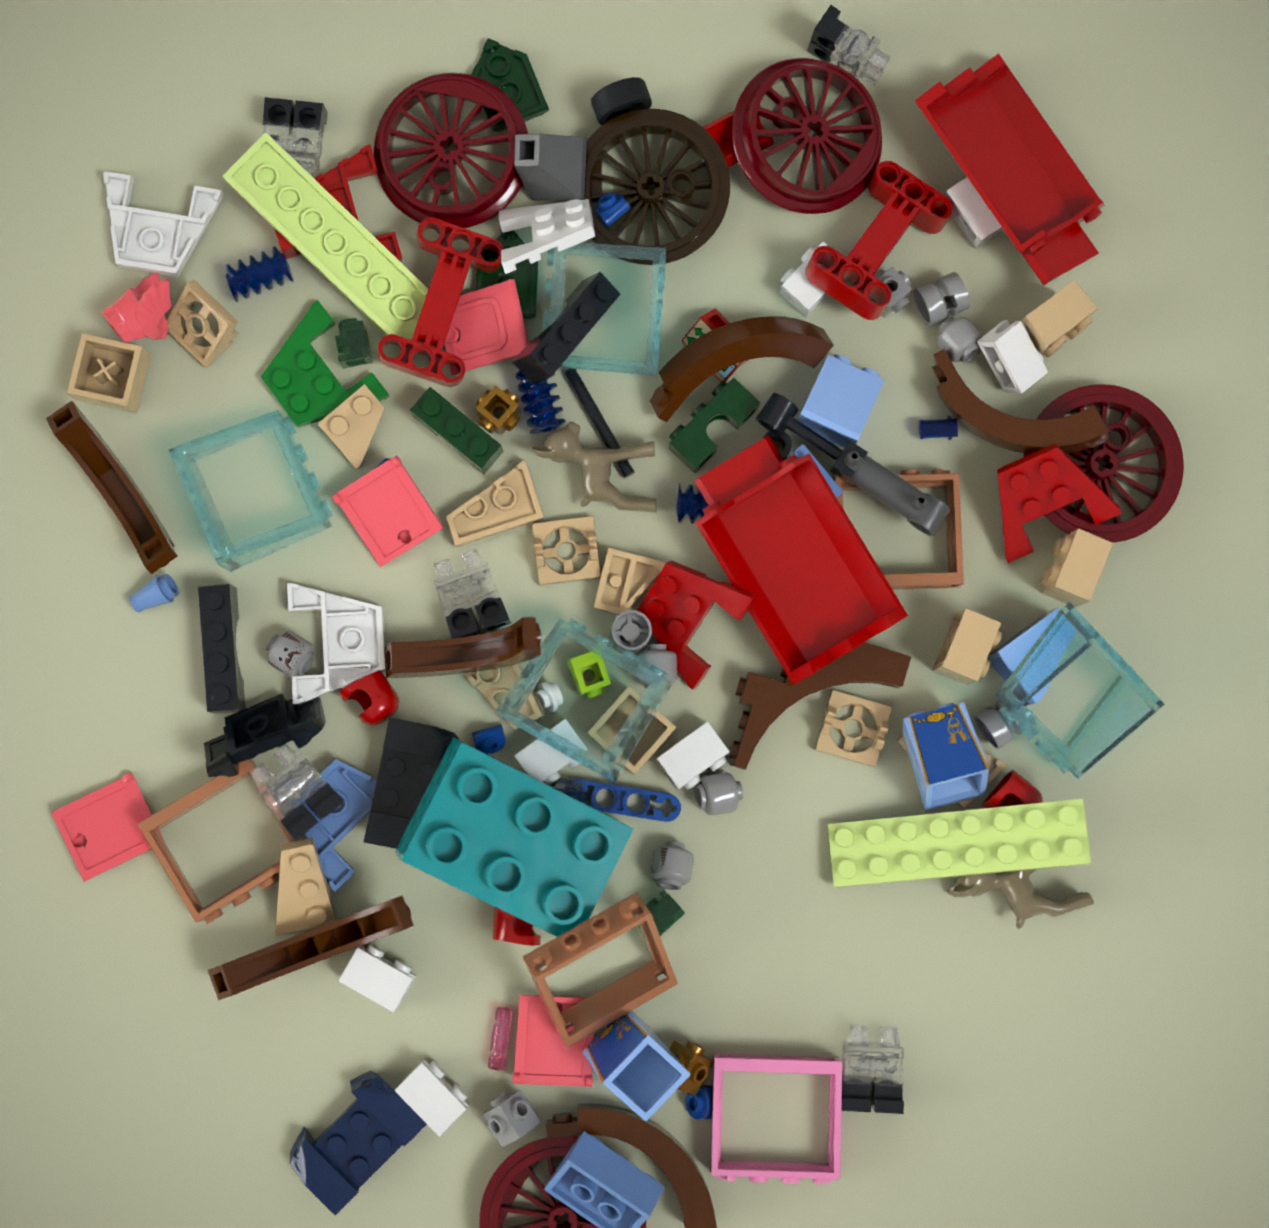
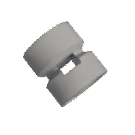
[913,272,970,326]
[609,610,652,656]
[974,691,1035,749]

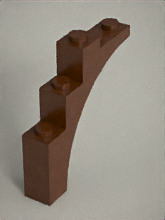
[729,642,911,770]
[208,895,414,1000]

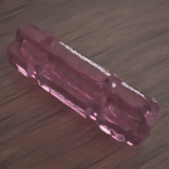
[488,1007,513,1071]

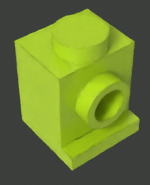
[565,649,611,699]

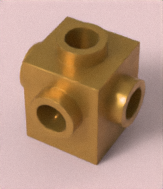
[475,385,521,435]
[669,1040,713,1096]

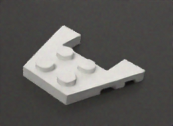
[103,171,224,277]
[499,199,595,274]
[287,583,385,705]

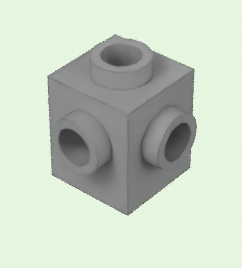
[870,266,913,318]
[482,1090,540,1147]

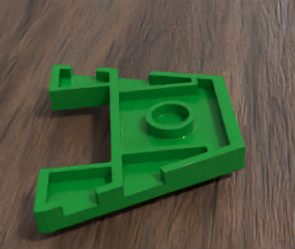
[261,300,390,427]

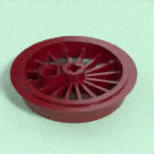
[732,58,882,214]
[374,73,528,228]
[1023,384,1184,543]
[479,1136,646,1228]

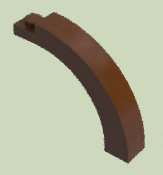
[649,316,834,422]
[932,349,1110,455]
[46,401,178,574]
[384,617,541,678]
[546,1103,717,1228]

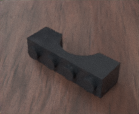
[512,272,621,385]
[198,584,246,714]

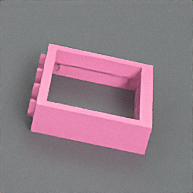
[710,1054,842,1184]

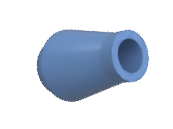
[129,574,179,613]

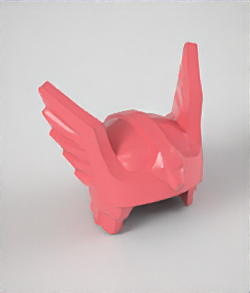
[101,273,171,343]

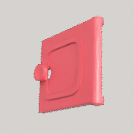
[444,279,529,375]
[332,455,444,567]
[51,773,165,882]
[512,994,594,1087]

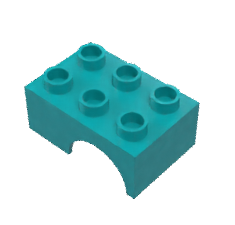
[395,737,634,937]

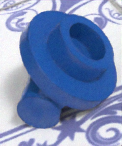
[596,192,631,228]
[472,724,506,754]
[686,1085,712,1119]

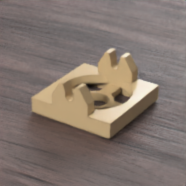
[166,280,238,368]
[532,516,601,586]
[815,690,892,767]

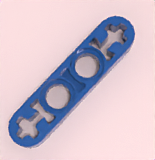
[570,779,681,822]

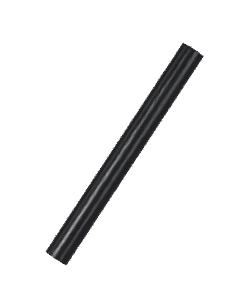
[564,367,635,478]

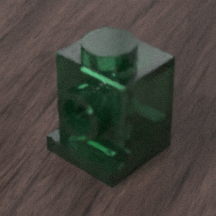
[335,318,373,369]
[637,888,685,936]

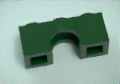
[669,377,761,473]
[410,387,504,475]

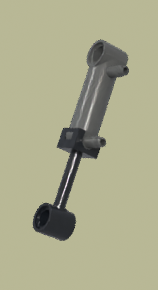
[755,392,950,537]

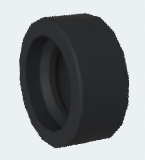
[591,77,652,125]

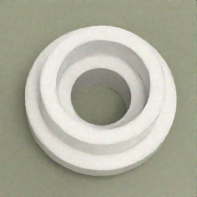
[536,682,563,712]

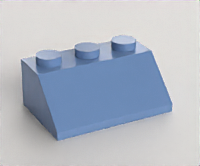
[543,1131,665,1228]

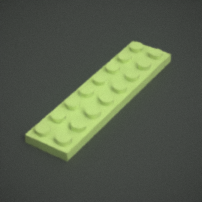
[222,132,428,340]
[828,799,1091,888]

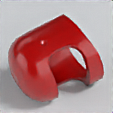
[339,670,399,726]
[981,770,1043,808]
[492,906,541,946]

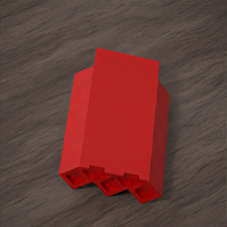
[915,53,1105,286]
[694,436,908,685]

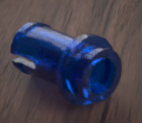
[919,416,958,440]

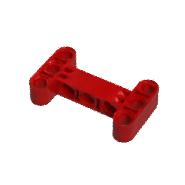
[805,161,953,320]
[378,217,504,387]

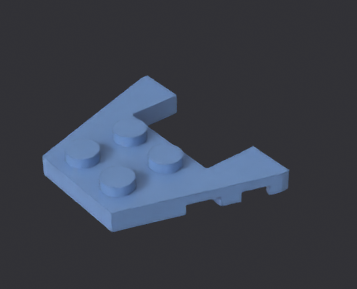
[290,759,377,892]

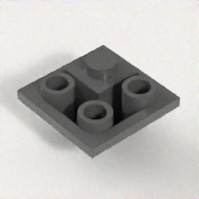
[514,134,587,201]

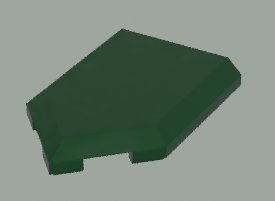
[471,38,549,132]
[476,230,538,319]

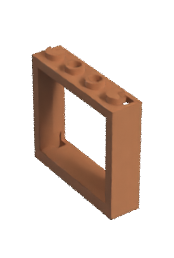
[833,469,964,590]
[138,759,301,924]
[522,892,678,1047]

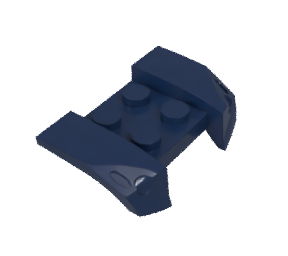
[290,1070,427,1216]

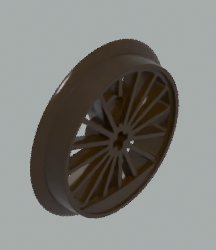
[584,109,730,265]

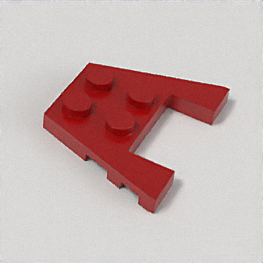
[314,145,402,261]
[997,443,1122,563]
[637,561,758,690]

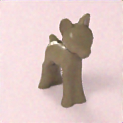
[532,421,657,513]
[947,869,1094,929]

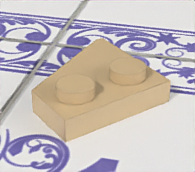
[318,384,385,470]
[593,547,666,615]

